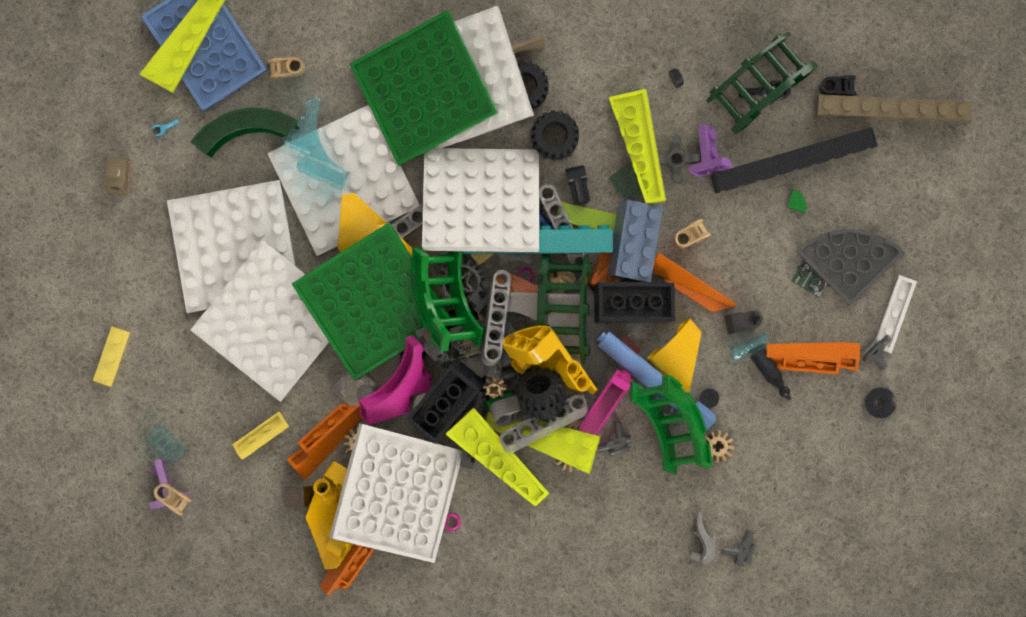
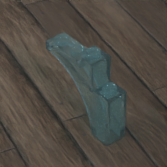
[283,95,349,191]

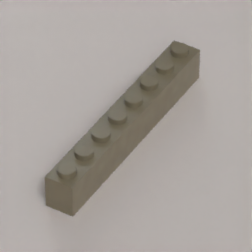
[816,95,972,123]

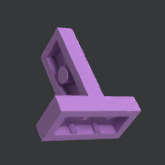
[689,124,732,177]
[149,459,190,510]

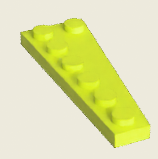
[139,0,225,94]
[609,89,666,204]
[445,408,549,506]
[486,412,600,474]

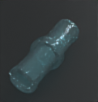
[731,332,770,360]

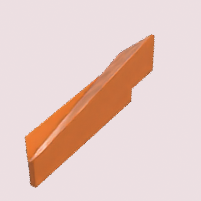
[652,253,736,312]
[766,342,860,375]
[286,402,362,480]
[320,544,375,595]

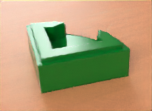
[787,189,807,213]

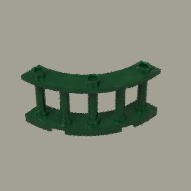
[706,32,818,135]
[190,108,301,158]
[537,254,592,364]

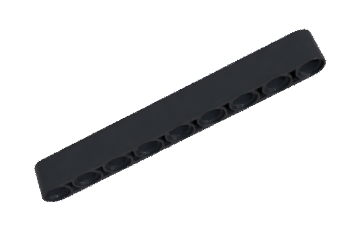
[710,128,878,194]

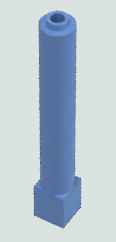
[596,331,716,433]

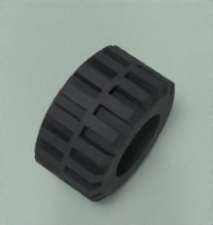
[517,61,549,110]
[531,110,579,161]
[515,368,567,420]

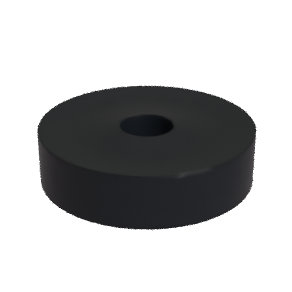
[865,387,896,418]

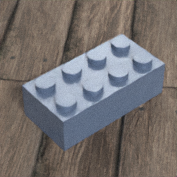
[607,200,663,282]

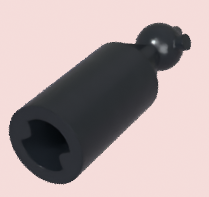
[750,348,791,400]

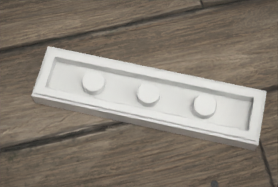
[876,275,917,353]

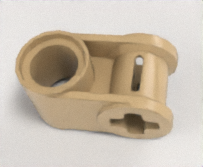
[267,57,305,80]
[673,218,711,249]
[154,483,192,516]

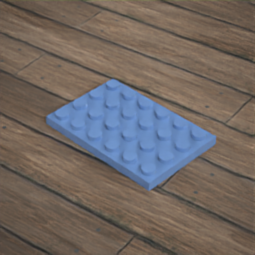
[141,0,268,112]

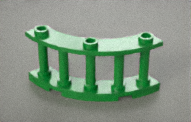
[411,248,484,352]
[629,375,712,474]

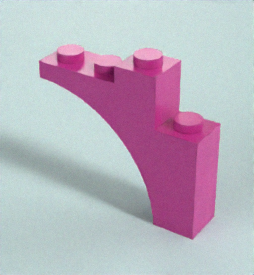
[359,335,432,425]
[578,369,633,436]

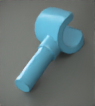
[152,119,179,136]

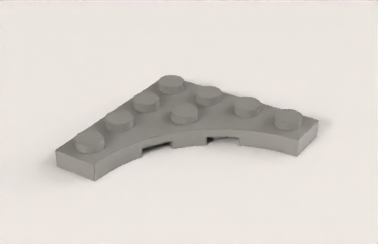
[507,292,582,366]

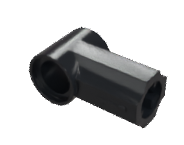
[565,165,590,205]

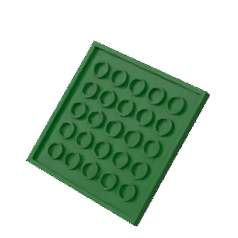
[350,10,499,166]
[292,222,451,381]

